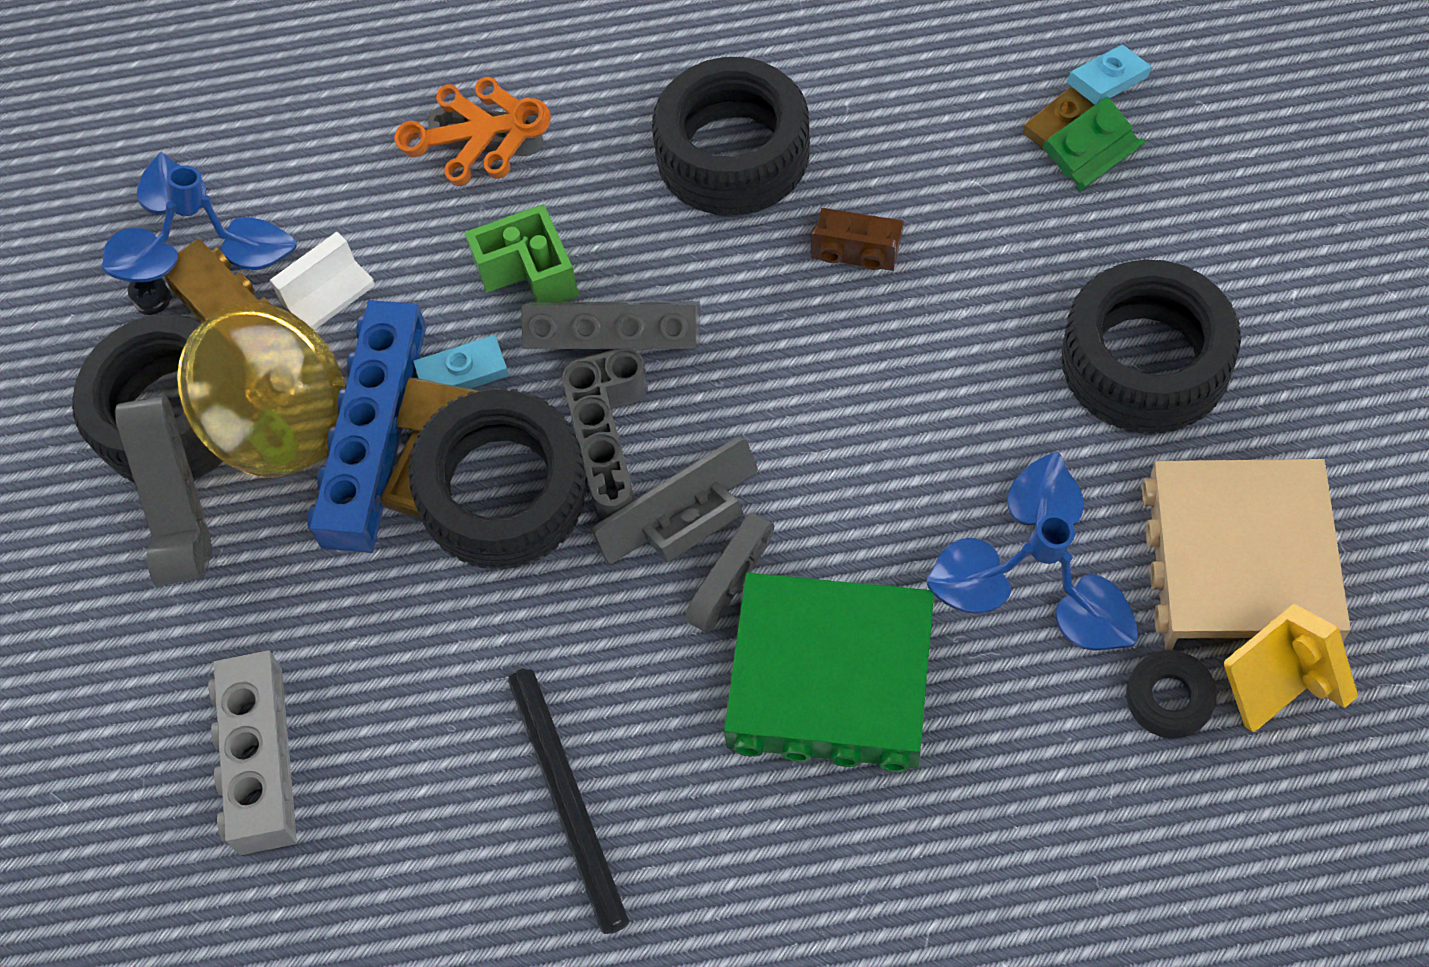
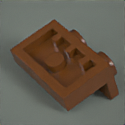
[811,208,904,271]

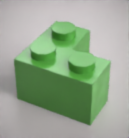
[464,204,579,302]

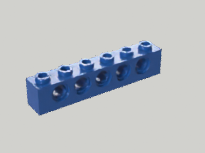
[307,300,427,553]

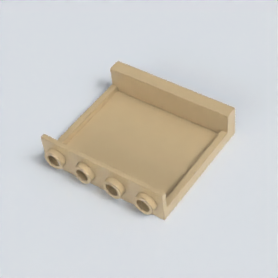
[1142,459,1350,650]

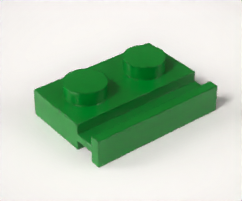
[1042,96,1145,192]

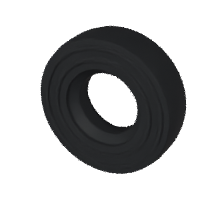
[1126,650,1217,738]

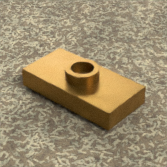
[1023,87,1095,149]

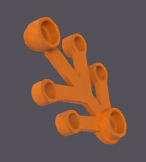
[394,77,551,186]

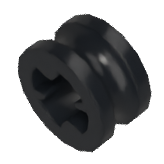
[127,278,171,315]

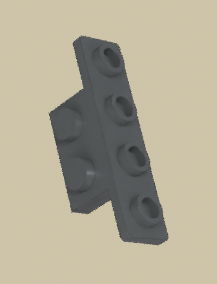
[591,436,758,564]

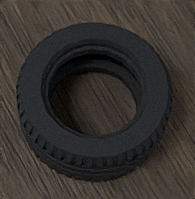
[652,57,810,216]
[1062,259,1241,434]
[72,314,254,482]
[408,388,586,570]

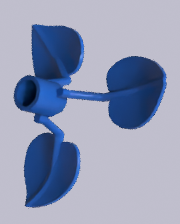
[101,152,297,282]
[926,452,1138,651]

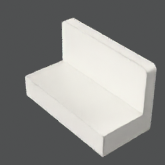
[270,232,375,332]

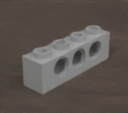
[208,650,297,856]

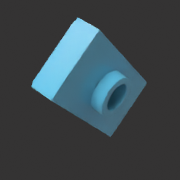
[1067,44,1152,105]
[413,335,509,389]

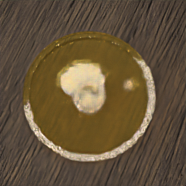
[178,303,345,477]

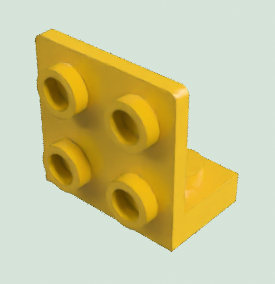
[1224,604,1358,732]

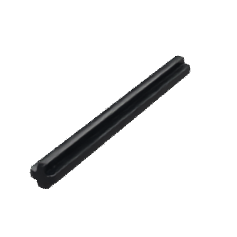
[508,668,629,934]

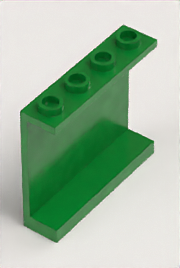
[724,572,934,772]

